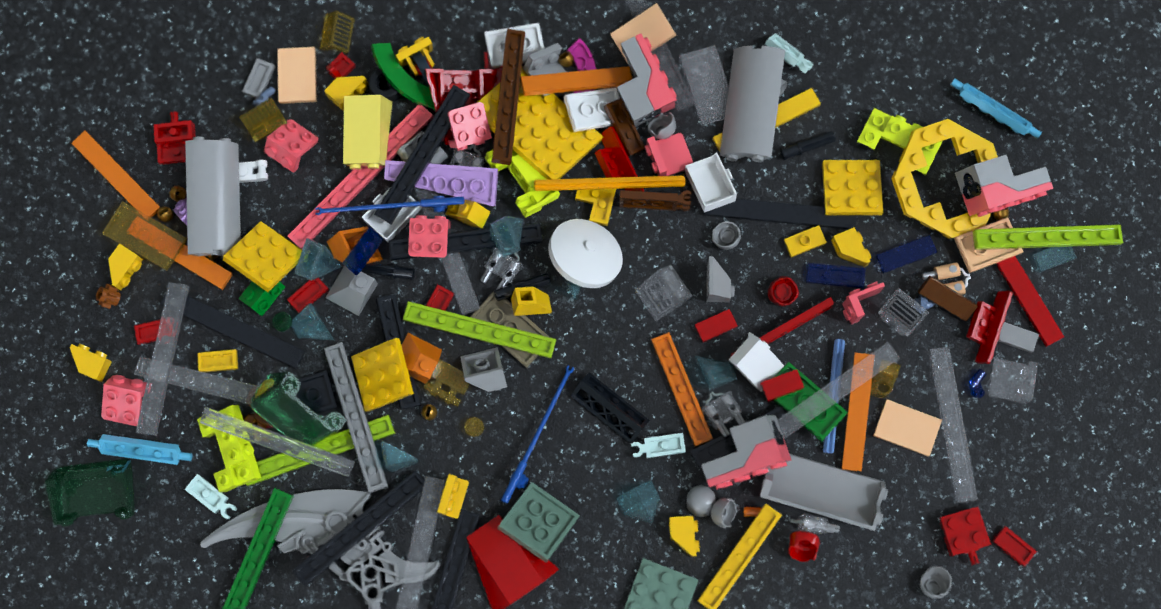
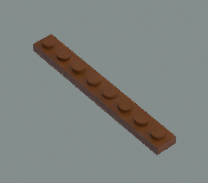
[491,28,525,165]

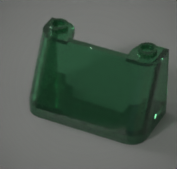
[250,371,347,449]
[45,459,135,526]

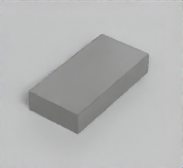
[242,58,275,98]
[998,322,1039,353]

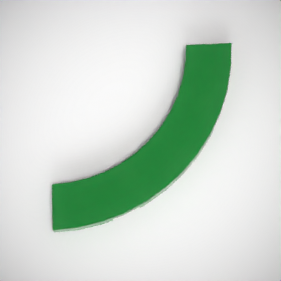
[371,43,435,110]

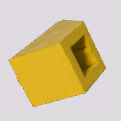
[324,76,368,111]
[445,200,490,229]
[831,227,871,267]
[108,243,143,290]
[511,287,552,316]
[70,343,112,382]
[669,516,700,557]

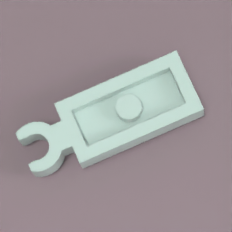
[765,33,814,74]
[631,433,686,458]
[185,474,237,519]

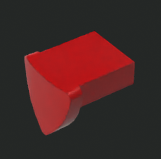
[325,52,356,79]

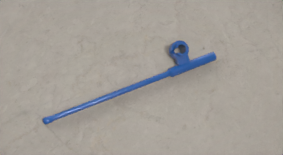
[315,196,465,215]
[501,365,574,504]

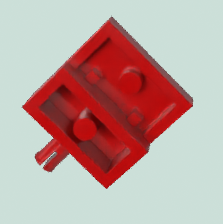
[154,112,195,165]
[939,506,991,565]

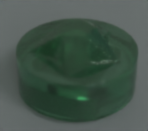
[272,312,292,332]

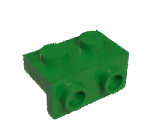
[238,281,285,316]

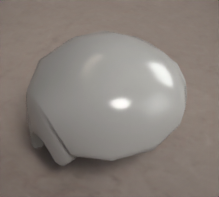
[648,112,676,139]
[712,221,741,250]
[687,485,716,517]
[711,498,737,528]
[920,566,952,599]

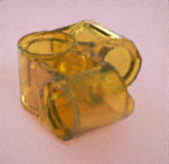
[870,359,901,398]

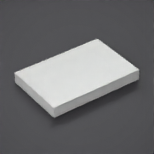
[484,23,544,69]
[563,87,620,132]

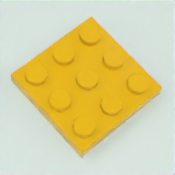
[822,160,883,215]
[223,221,305,292]
[351,338,414,412]

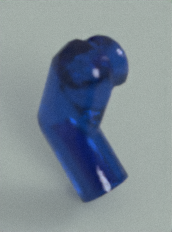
[969,369,987,398]

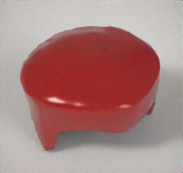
[768,276,799,306]
[788,531,820,562]

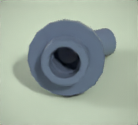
[252,87,275,110]
[914,295,936,313]

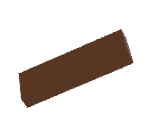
[603,98,645,157]
[918,276,978,321]

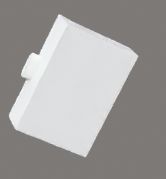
[685,153,737,212]
[362,187,422,243]
[729,332,784,392]

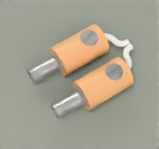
[922,262,971,295]

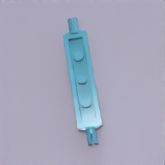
[951,78,1042,139]
[87,434,192,465]

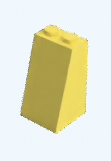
[343,95,392,170]

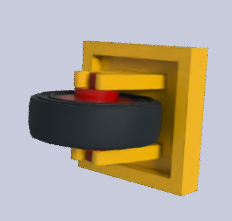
[396,37,435,84]

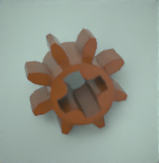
[96,284,120,309]

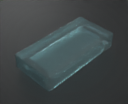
[1032,247,1077,273]

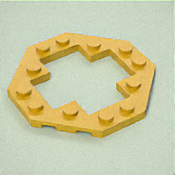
[891,119,998,239]

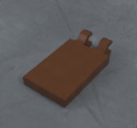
[619,190,691,211]

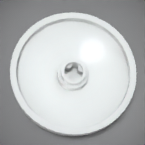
[548,219,623,288]

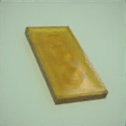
[102,201,188,271]

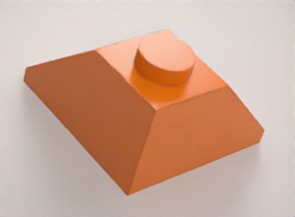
[327,226,383,267]
[401,333,442,384]

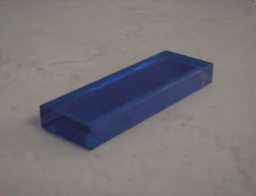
[342,227,384,276]
[876,235,937,274]
[806,263,866,288]

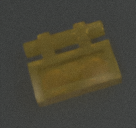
[424,359,471,407]

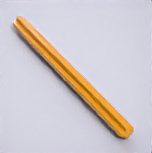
[534,176,685,191]

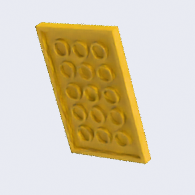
[478,67,603,180]

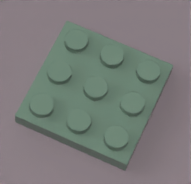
[498,482,580,563]
[624,558,698,609]

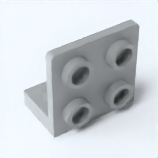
[523,43,566,96]

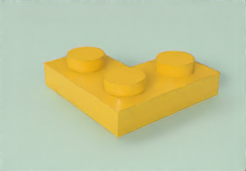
[575,189,616,226]

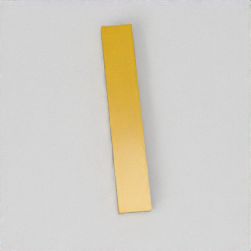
[713,88,821,152]
[698,503,782,609]

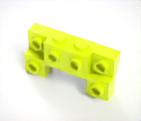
[857,108,943,175]
[485,150,560,218]
[197,405,261,492]

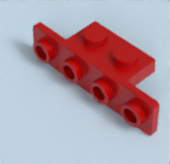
[595,126,644,192]
[966,291,1013,364]

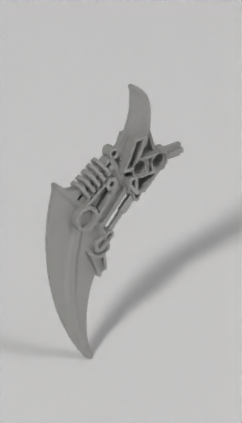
[200,489,440,609]

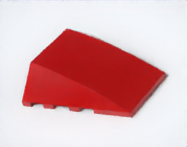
[424,69,497,145]
[466,515,559,609]

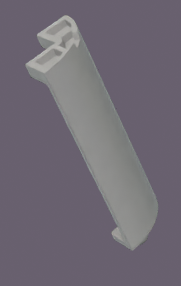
[720,46,785,162]
[185,137,241,257]
[760,454,888,531]

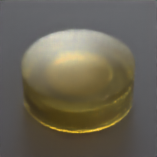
[465,417,484,437]

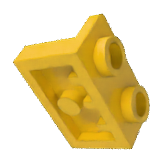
[437,474,469,519]

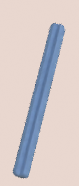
[823,339,845,454]

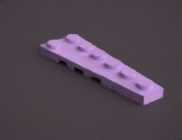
[384,160,498,206]

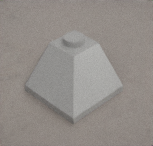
[707,256,735,302]
[326,265,378,316]
[460,347,507,392]

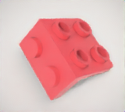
[448,102,492,151]
[264,119,318,173]
[644,133,693,176]
[408,215,451,258]
[842,282,885,325]
[101,375,150,426]

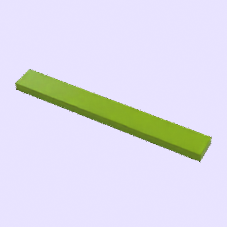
[972,225,1123,250]
[403,301,556,359]
[246,415,395,486]

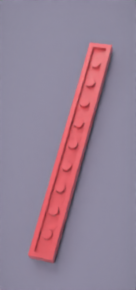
[288,105,434,250]

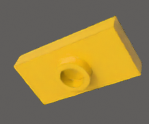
[784,225,827,258]
[198,349,238,373]

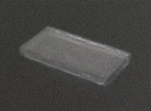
[679,45,729,125]

